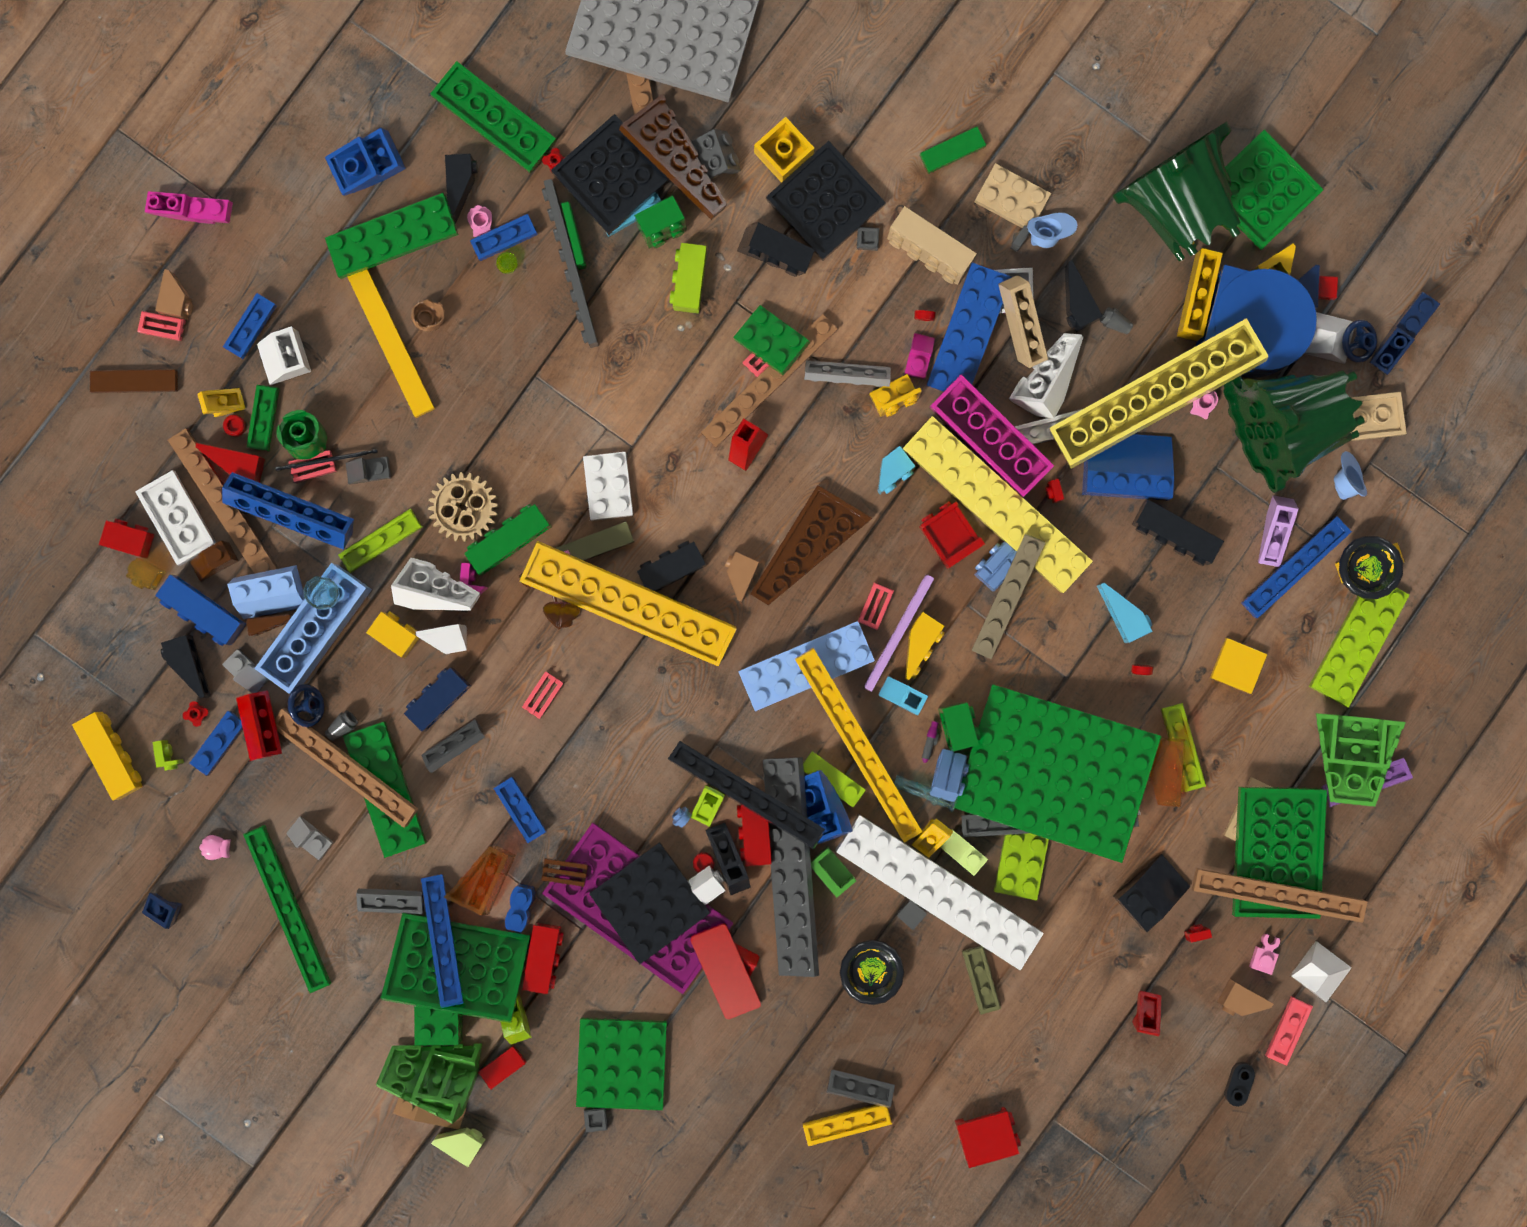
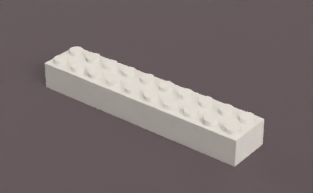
[835,814,1044,970]

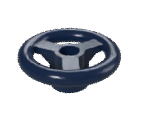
[1342,320,1377,363]
[288,684,325,727]

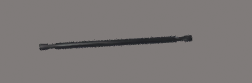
[275,449,378,471]

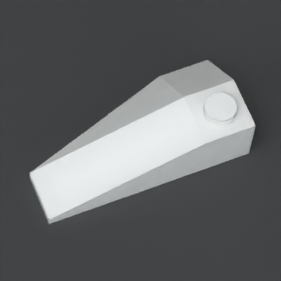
[1009,333,1083,418]
[391,558,480,611]

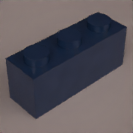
[404,668,471,732]

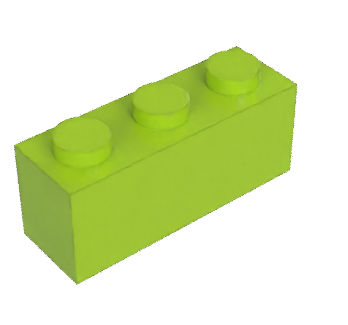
[670,243,707,314]

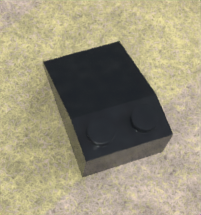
[1113,854,1190,932]

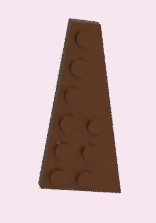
[619,94,727,220]
[750,485,872,606]

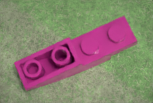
[145,191,233,224]

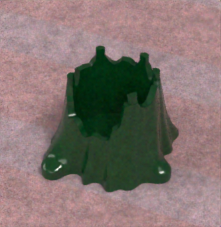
[1112,121,1241,262]
[1223,370,1365,493]

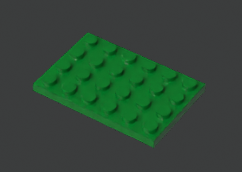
[1232,786,1327,919]
[381,913,531,1023]

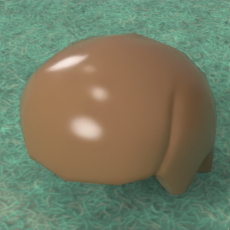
[411,299,445,332]

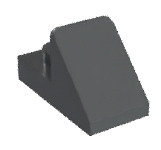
[346,457,391,485]

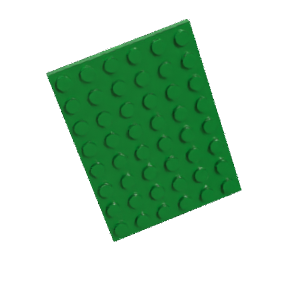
[953,684,1162,863]

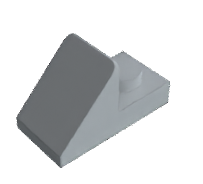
[222,649,269,693]
[286,816,334,860]

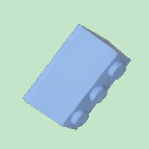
[227,565,305,619]

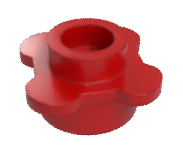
[542,148,565,173]
[182,701,209,727]

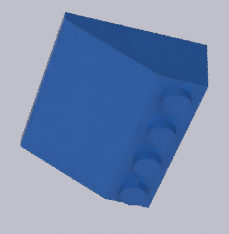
[1082,434,1174,501]

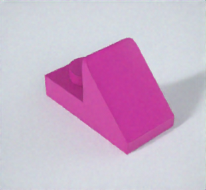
[904,333,935,380]
[460,563,488,595]

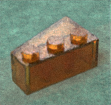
[1150,737,1186,807]
[444,846,516,916]

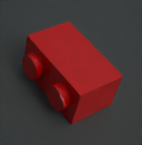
[99,518,155,558]

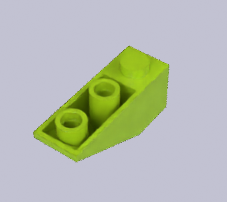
[500,992,532,1044]

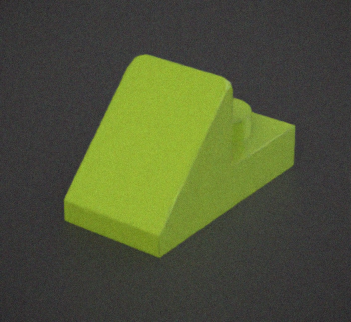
[691,785,725,827]

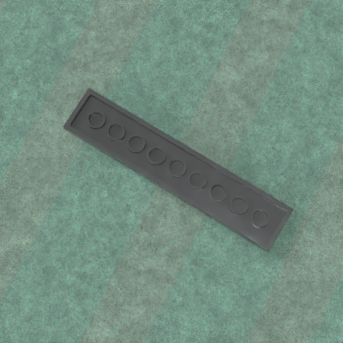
[763,757,819,977]

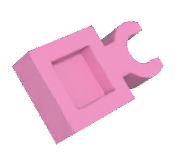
[1249,933,1280,975]

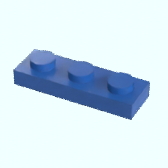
[470,214,538,261]
[223,293,277,359]
[189,711,243,776]
[493,777,547,843]

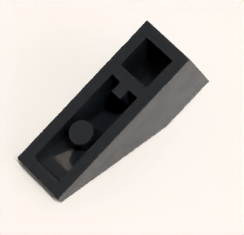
[445,153,478,224]
[1065,260,1103,333]
[161,635,211,698]
[705,823,751,895]

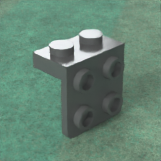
[691,129,741,180]

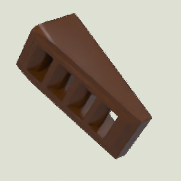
[247,614,294,636]

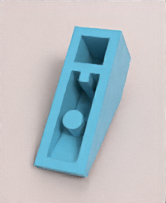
[1097,583,1152,643]

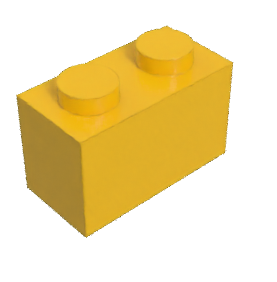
[366,611,419,658]

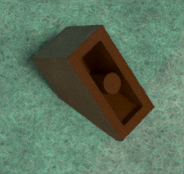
[190,541,239,582]

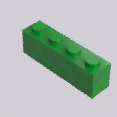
[464,504,552,576]

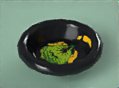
[1339,536,1403,600]
[840,940,905,1005]

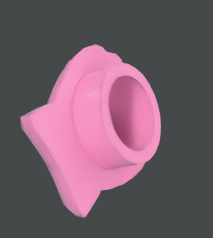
[467,205,492,237]
[1190,391,1218,419]
[199,835,231,860]

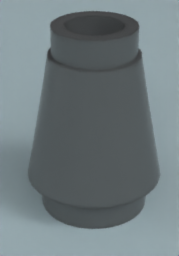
[1100,307,1133,335]
[325,711,358,741]

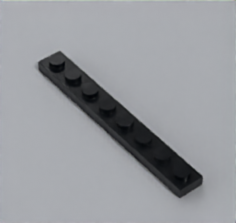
[668,741,825,849]

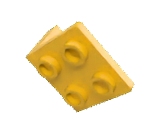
[869,374,922,417]

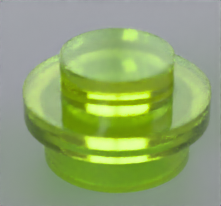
[496,252,518,274]

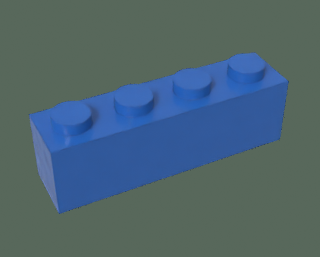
[155,574,247,646]

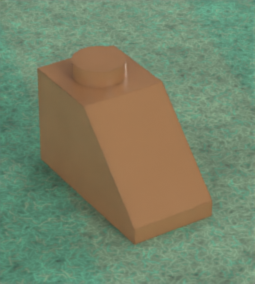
[155,269,193,320]
[725,552,759,603]
[1217,979,1274,1016]

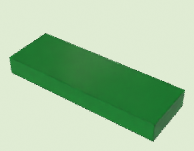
[919,127,986,174]
[561,202,587,270]
[246,385,280,451]

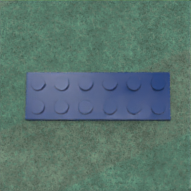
[927,263,1012,392]

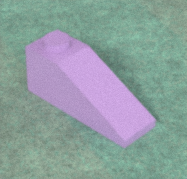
[1258,495,1298,567]

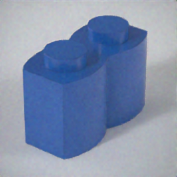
[505,883,535,932]

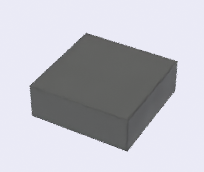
[856,227,879,251]
[896,900,927,930]
[584,1108,608,1132]

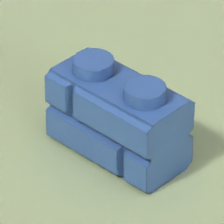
[974,542,1016,591]
[930,749,969,802]

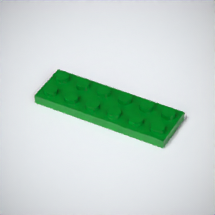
[430,61,557,174]
[325,193,459,279]
[343,722,427,858]

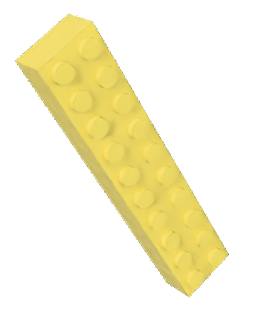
[1049,318,1269,469]
[903,416,1093,593]

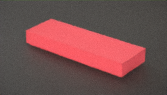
[1265,996,1313,1066]

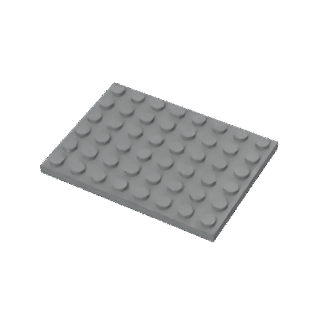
[565,0,759,102]

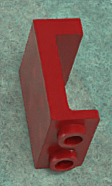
[919,501,985,569]
[955,1107,1021,1168]

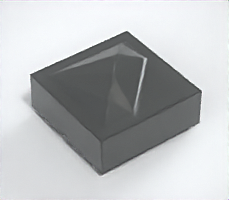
[1010,225,1030,252]

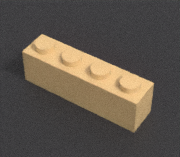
[998,275,1048,368]

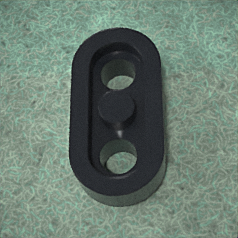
[1224,1062,1255,1107]

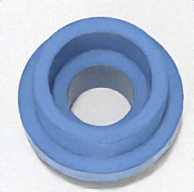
[672,807,692,828]

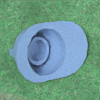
[1027,213,1078,248]
[1334,451,1367,500]

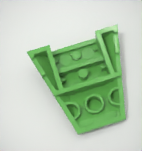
[1316,713,1406,807]
[376,1044,482,1124]

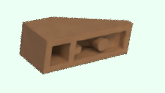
[393,1098,467,1130]

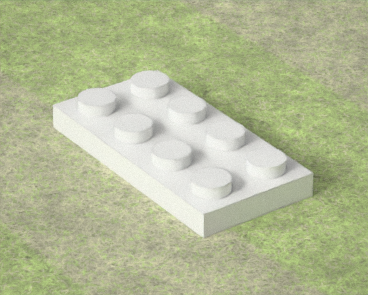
[135,470,216,566]

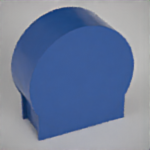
[1195,265,1317,378]

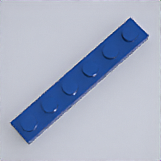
[1241,516,1352,619]
[421,874,464,1008]

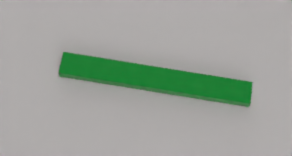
[243,825,331,993]

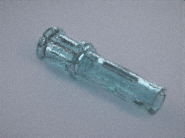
[894,775,958,812]

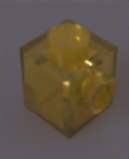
[126,558,166,590]

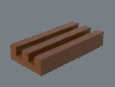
[541,858,588,887]

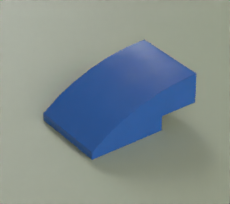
[325,128,406,196]
[804,770,853,844]

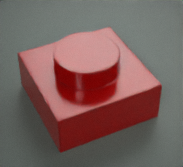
[1045,479,1064,503]
[1184,924,1212,943]

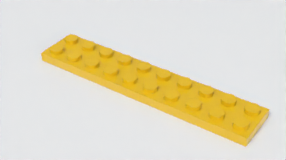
[519,541,736,666]

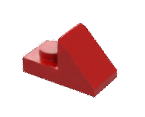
[1132,991,1161,1037]

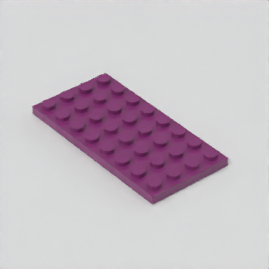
[542,822,733,994]

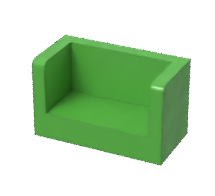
[811,846,856,898]

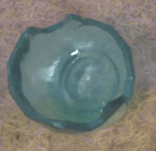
[303,576,340,610]

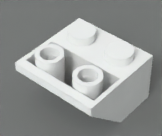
[257,326,311,385]

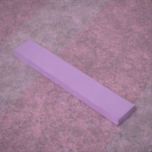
[864,575,934,692]

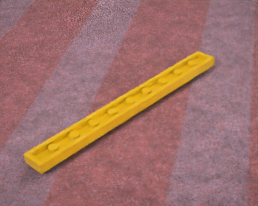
[794,648,922,843]

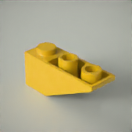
[905,612,945,680]

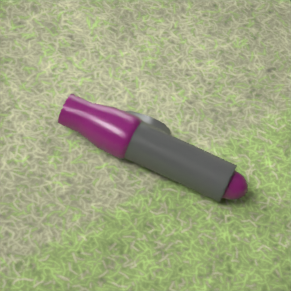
[921,721,939,763]

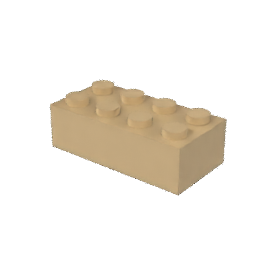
[887,206,977,285]

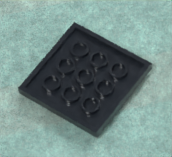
[551,114,670,235]
[766,141,886,261]
[589,842,711,964]

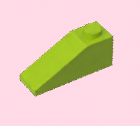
[803,751,866,807]

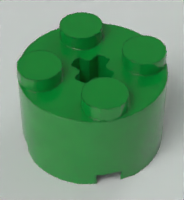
[276,410,327,460]

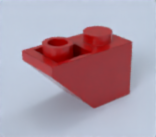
[728,418,768,471]

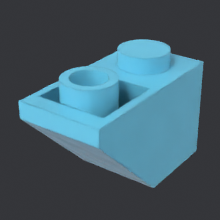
[878,446,915,494]
[878,676,928,715]

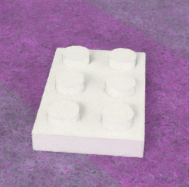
[583,452,633,521]

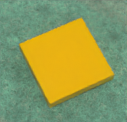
[1210,638,1267,694]

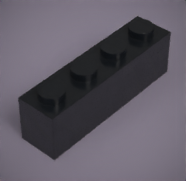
[1132,500,1224,566]

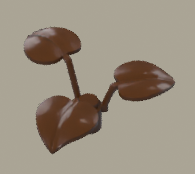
[519,573,580,630]

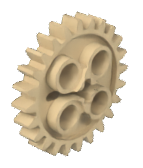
[428,472,499,542]

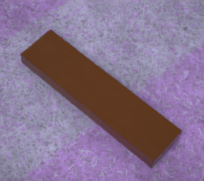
[90,369,178,393]

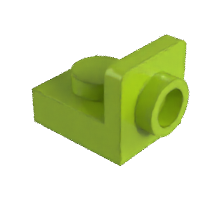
[152,740,184,771]

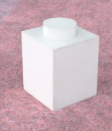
[689,865,726,905]

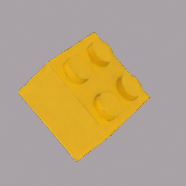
[754,117,814,183]

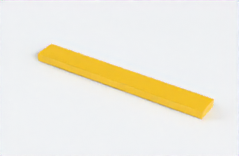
[347,269,435,418]

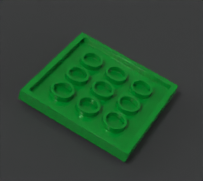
[1225,129,1324,250]
[576,1018,667,1110]

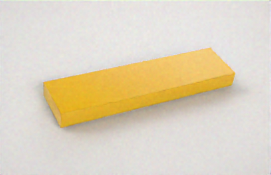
[803,1104,892,1146]

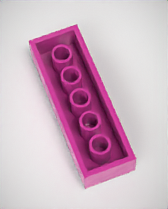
[929,375,1054,497]

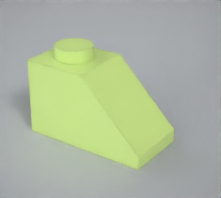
[940,829,988,876]
[431,1128,485,1167]

